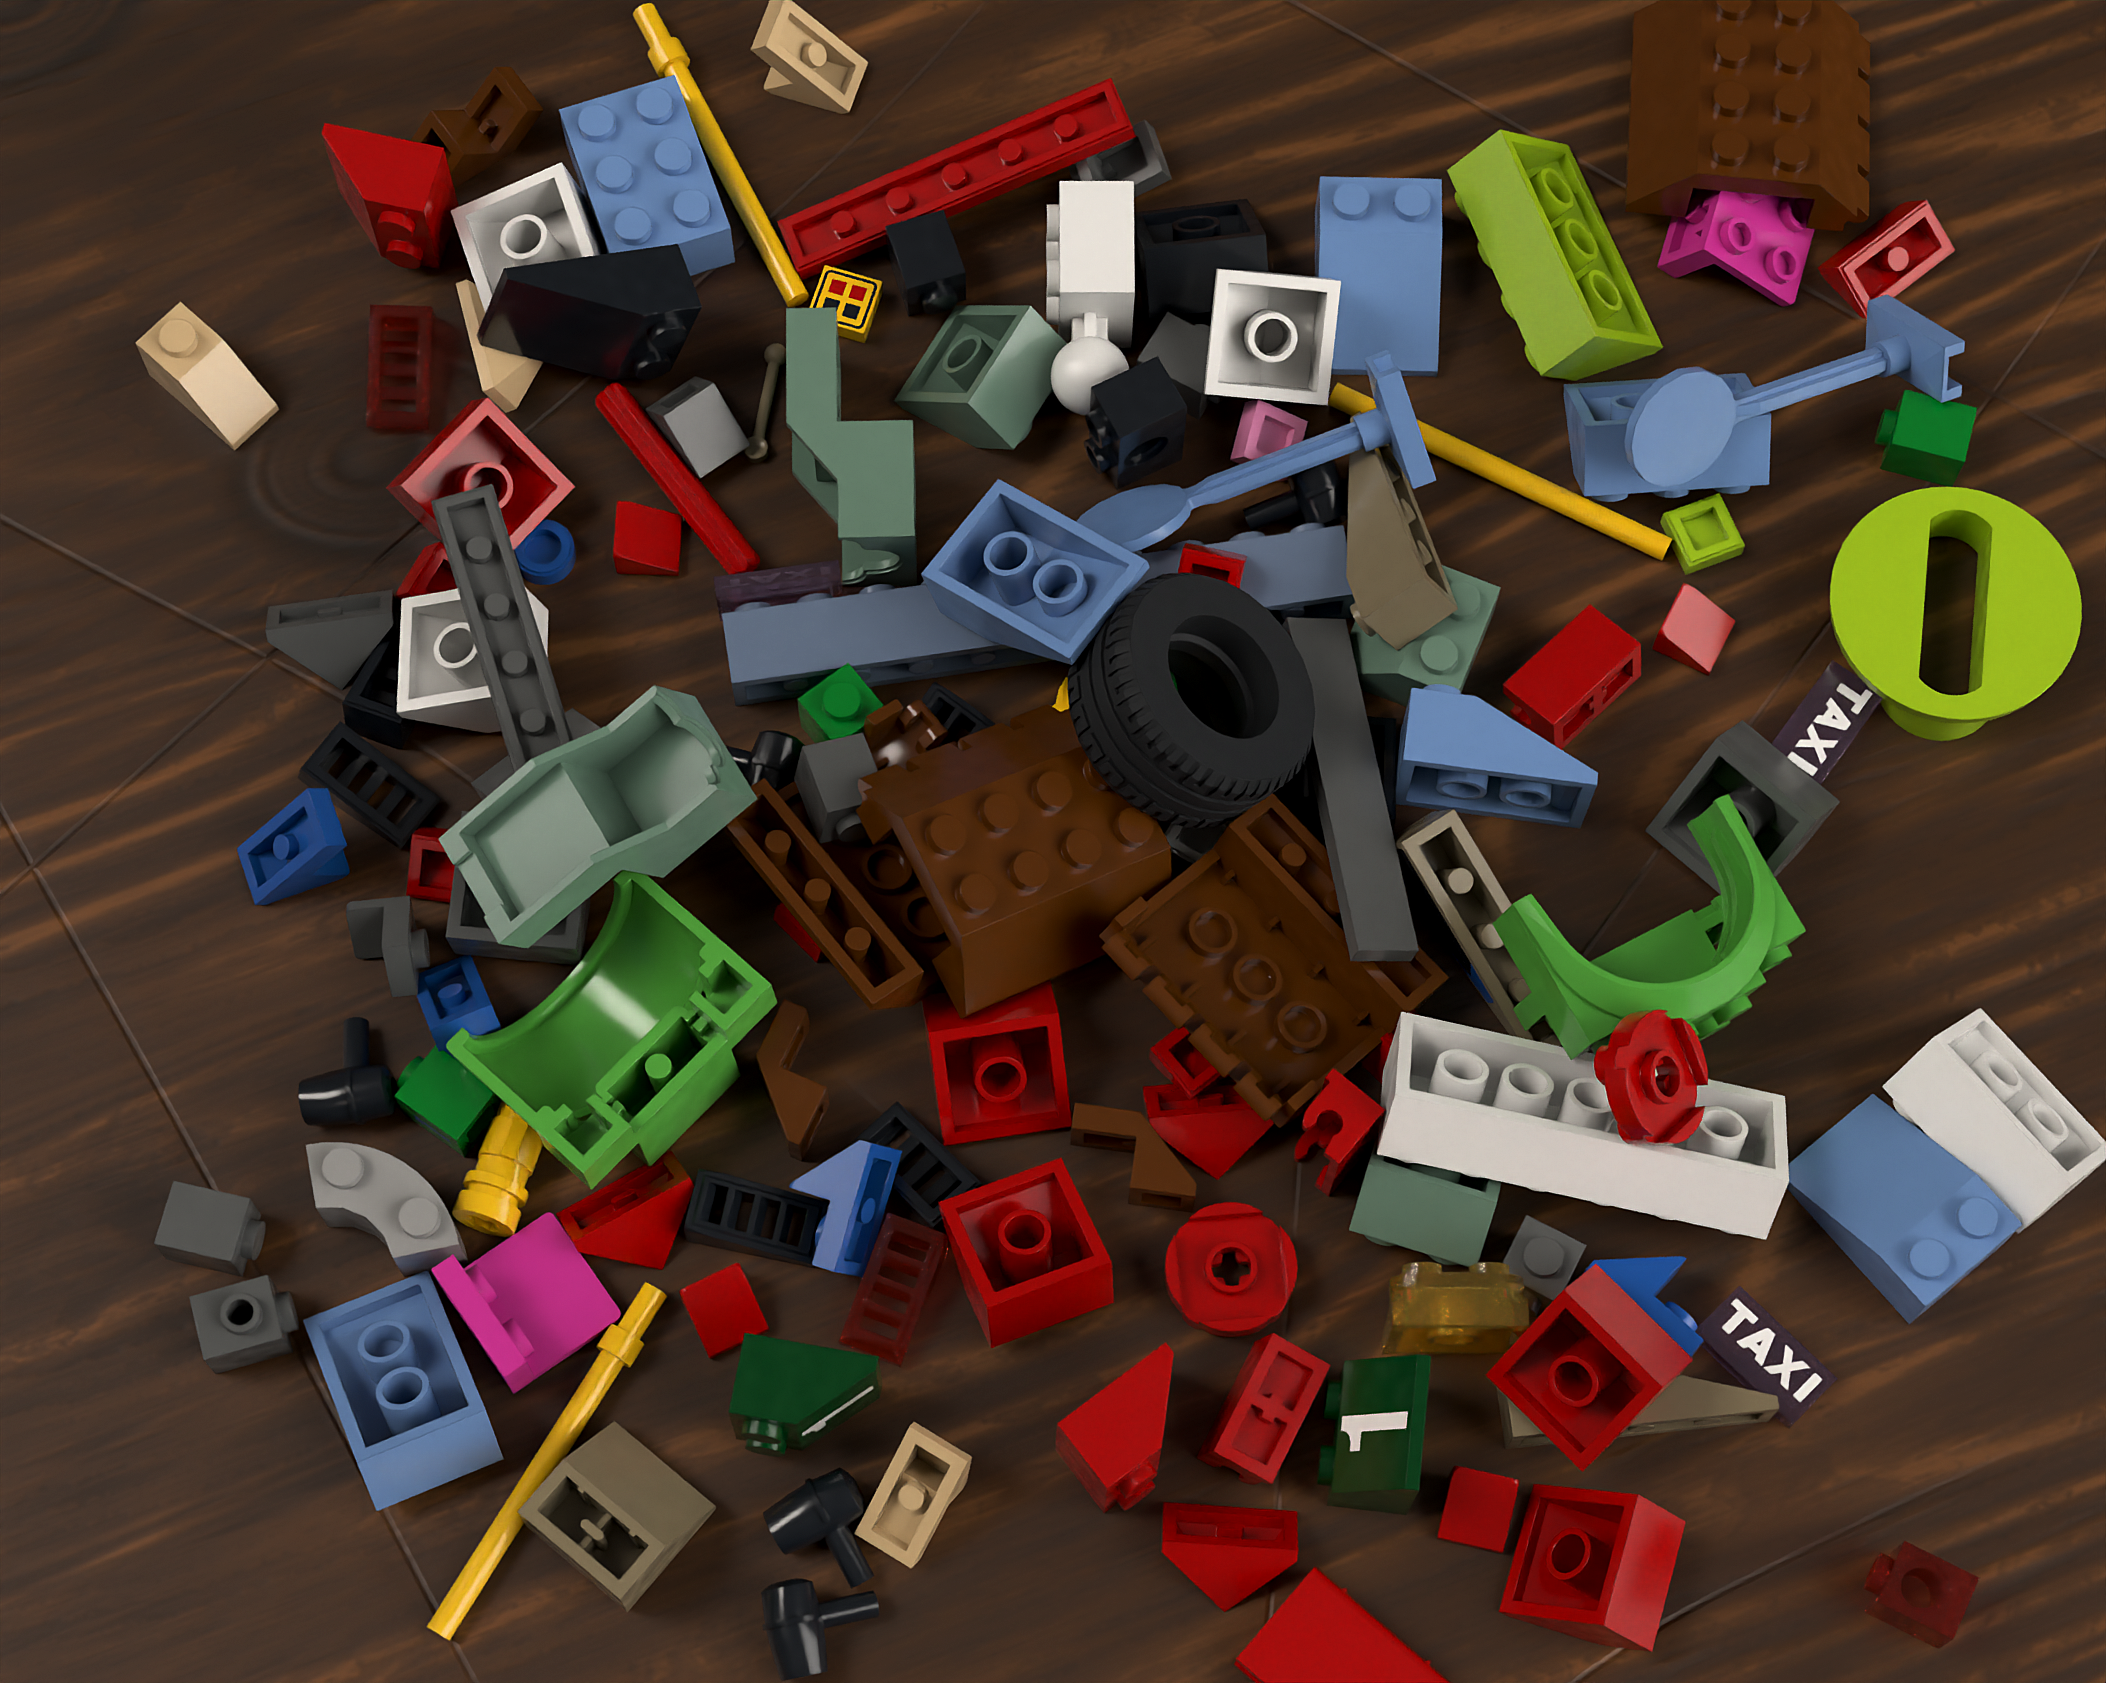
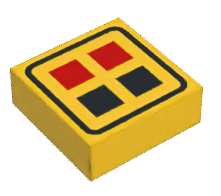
[809,265,883,343]

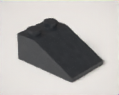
[477,244,702,380]

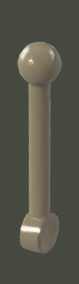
[744,343,786,463]

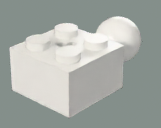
[1046,181,1135,416]

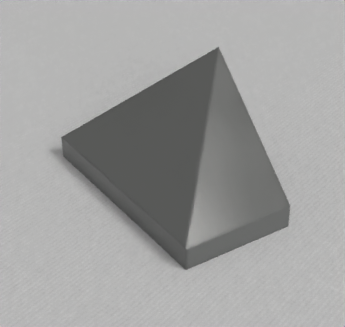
[265,589,395,690]

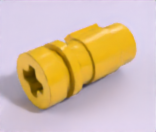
[452,1100,543,1237]

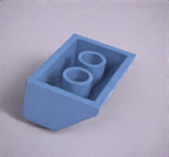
[1564,373,1771,502]

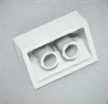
[1882,1008,2106,1234]

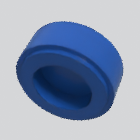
[514,519,576,585]

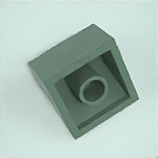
[894,305,1067,450]
[1349,565,1501,707]
[1349,1132,1502,1269]

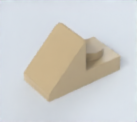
[751,0,868,114]
[854,1422,972,1569]

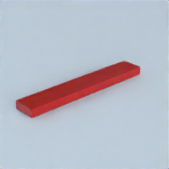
[777,78,1136,280]

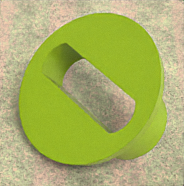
[1830,486,2082,741]

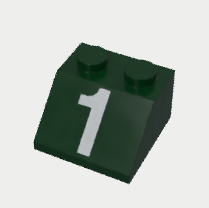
[728,1333,882,1457]
[1317,1354,1431,1515]

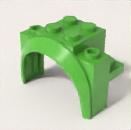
[1492,794,1806,1060]

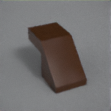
[410,67,544,189]
[756,999,830,1162]
[1070,1103,1197,1213]

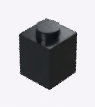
[885,210,966,316]

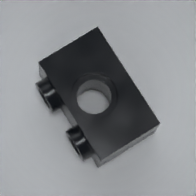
[1084,356,1187,490]

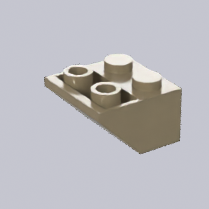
[518,1421,716,1612]

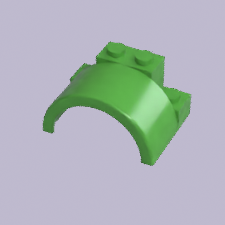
[446,870,777,1190]

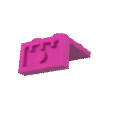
[1657,188,1815,307]
[431,1212,622,1394]

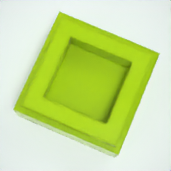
[1660,493,1745,575]

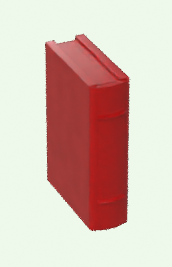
[1234,1566,1451,1683]

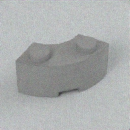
[306,1142,468,1277]

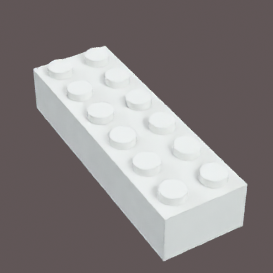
[1377,1012,1789,1240]

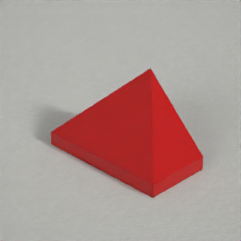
[1143,1079,1274,1180]
[556,1151,694,1270]
[1162,1502,1298,1612]

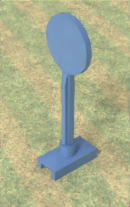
[1624,294,1965,487]
[1076,349,1436,552]

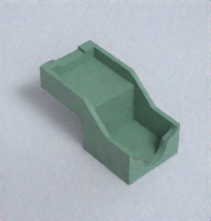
[786,307,917,587]
[438,685,758,949]

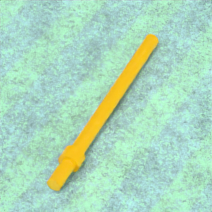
[633,3,809,308]
[1328,383,1672,561]
[427,1282,667,1641]

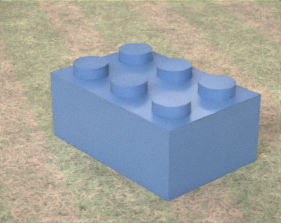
[559,75,735,276]

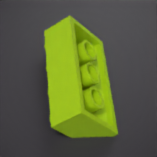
[1447,129,1663,381]

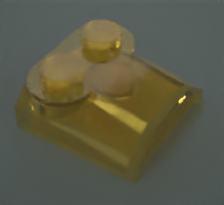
[1381,1262,1529,1355]

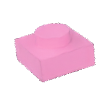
[1230,399,1308,482]

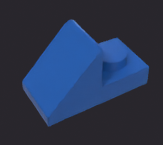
[236,788,350,905]
[417,955,501,1060]
[789,1140,902,1278]
[1584,1256,1704,1357]

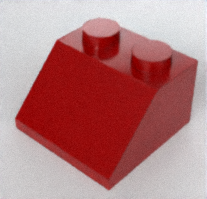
[321,123,459,269]
[386,397,575,550]
[922,980,1072,1146]
[938,1157,1114,1348]
[1486,1264,1694,1472]
[1055,1342,1174,1513]
[1499,1484,1686,1652]

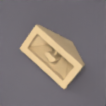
[456,279,543,413]

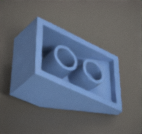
[1315,176,1442,377]
[921,479,1150,665]
[1395,684,1598,828]
[1787,1094,2022,1324]
[303,1270,504,1511]

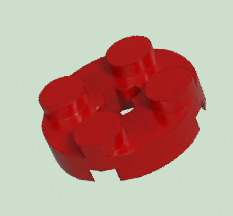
[1594,1009,1708,1145]
[1164,1202,1298,1337]

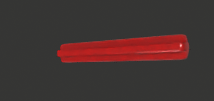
[595,382,760,580]

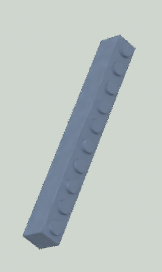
[722,523,1355,706]

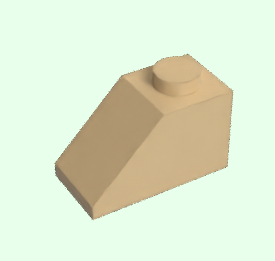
[135,302,279,451]

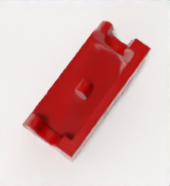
[1503,604,1641,750]
[1294,1068,1385,1197]
[1196,1333,1331,1485]

